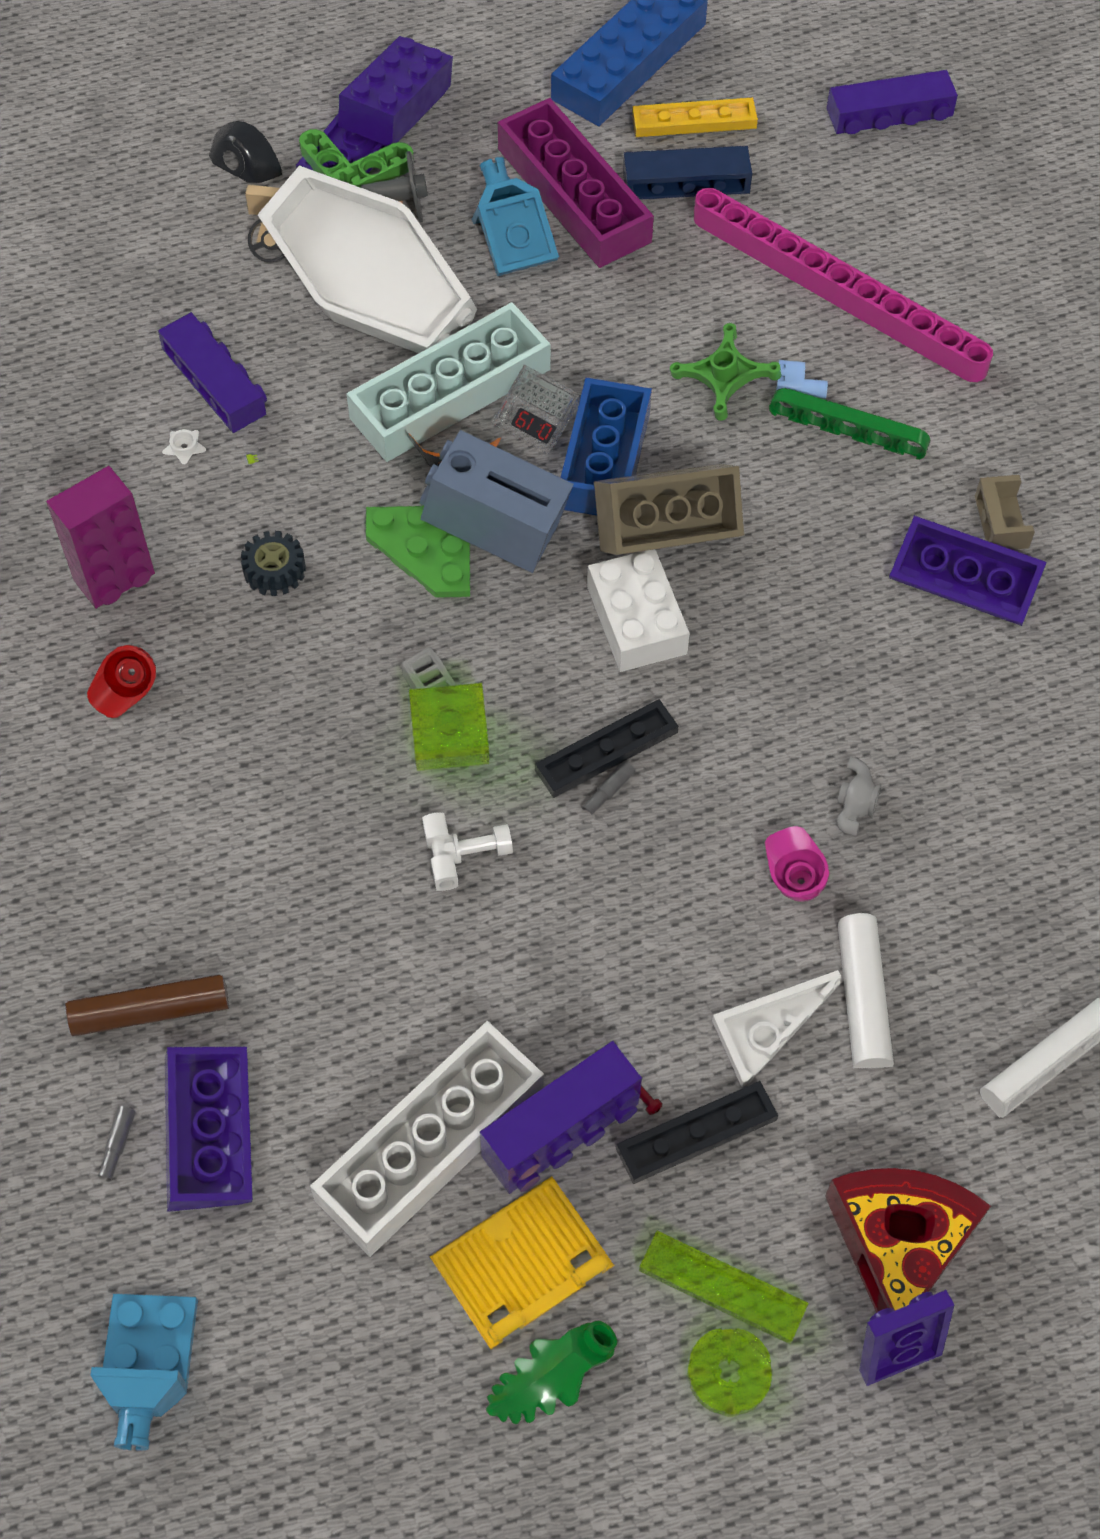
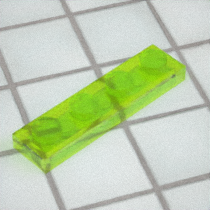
[639,1230,809,1345]

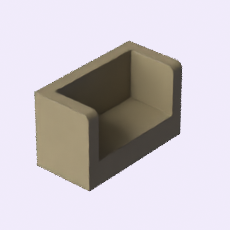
[975,475,1035,550]

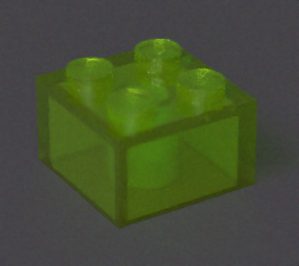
[409,683,490,771]

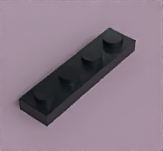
[535,699,679,798]
[616,1081,778,1184]

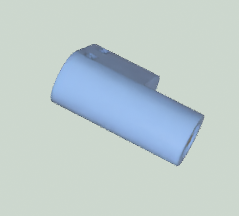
[776,360,828,400]

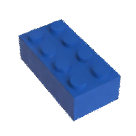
[560,378,652,516]

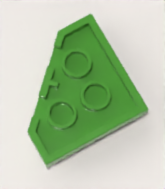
[366,506,470,597]

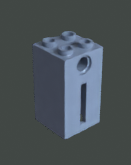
[419,430,574,573]

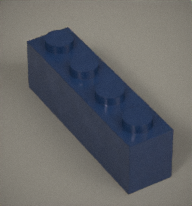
[623,146,752,199]

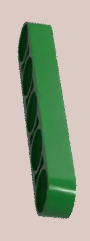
[769,388,931,460]

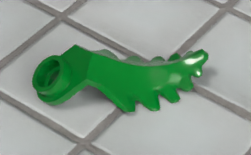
[486,1321,617,1424]

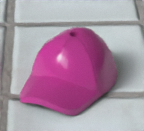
[765,826,829,902]

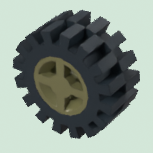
[241,530,306,596]

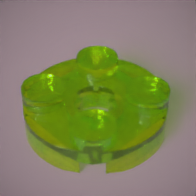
[687,1328,772,1417]

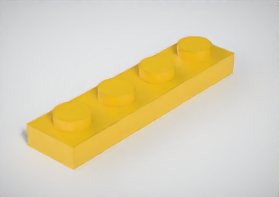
[632,97,758,137]

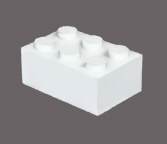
[587,549,690,672]

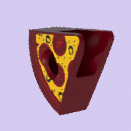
[825,1168,991,1313]

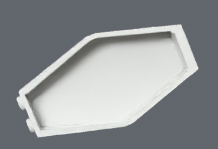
[258,166,477,353]

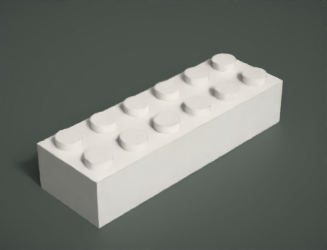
[310,1021,544,1257]

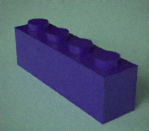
[827,70,958,134]
[158,312,267,433]

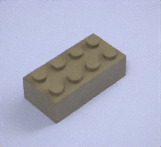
[594,464,744,555]

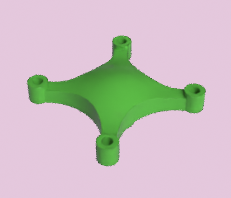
[670,323,782,421]

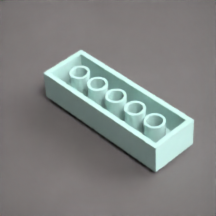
[346,302,551,462]

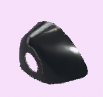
[209,121,282,183]

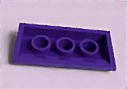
[889,515,1047,626]
[165,1047,253,1212]

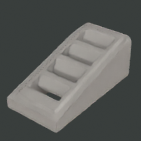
[401,647,471,727]

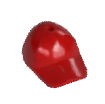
[87,645,156,718]

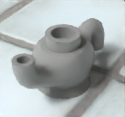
[837,757,881,836]

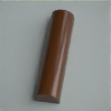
[65,975,229,1037]

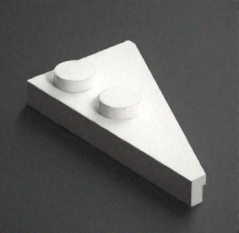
[712,970,841,1087]

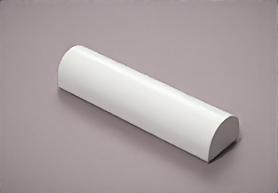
[838,913,894,1068]
[980,998,1100,1118]

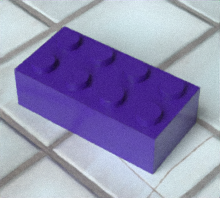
[338,36,453,146]
[480,1041,642,1194]

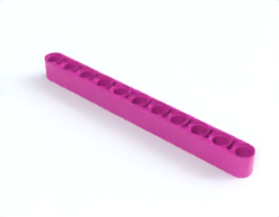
[694,188,993,382]

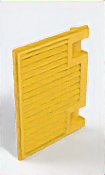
[430,1176,614,1350]

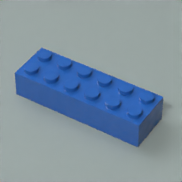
[551,0,708,127]

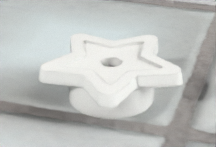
[162,429,206,464]

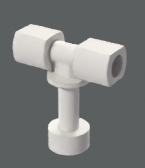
[422,813,513,891]

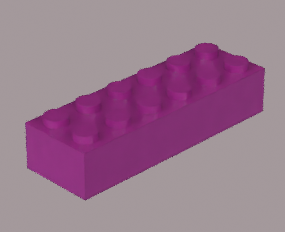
[497,98,654,268]

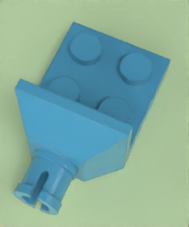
[471,157,559,276]
[90,1294,198,1451]

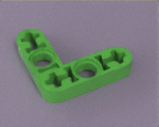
[299,129,414,188]

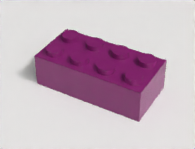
[46,465,155,609]

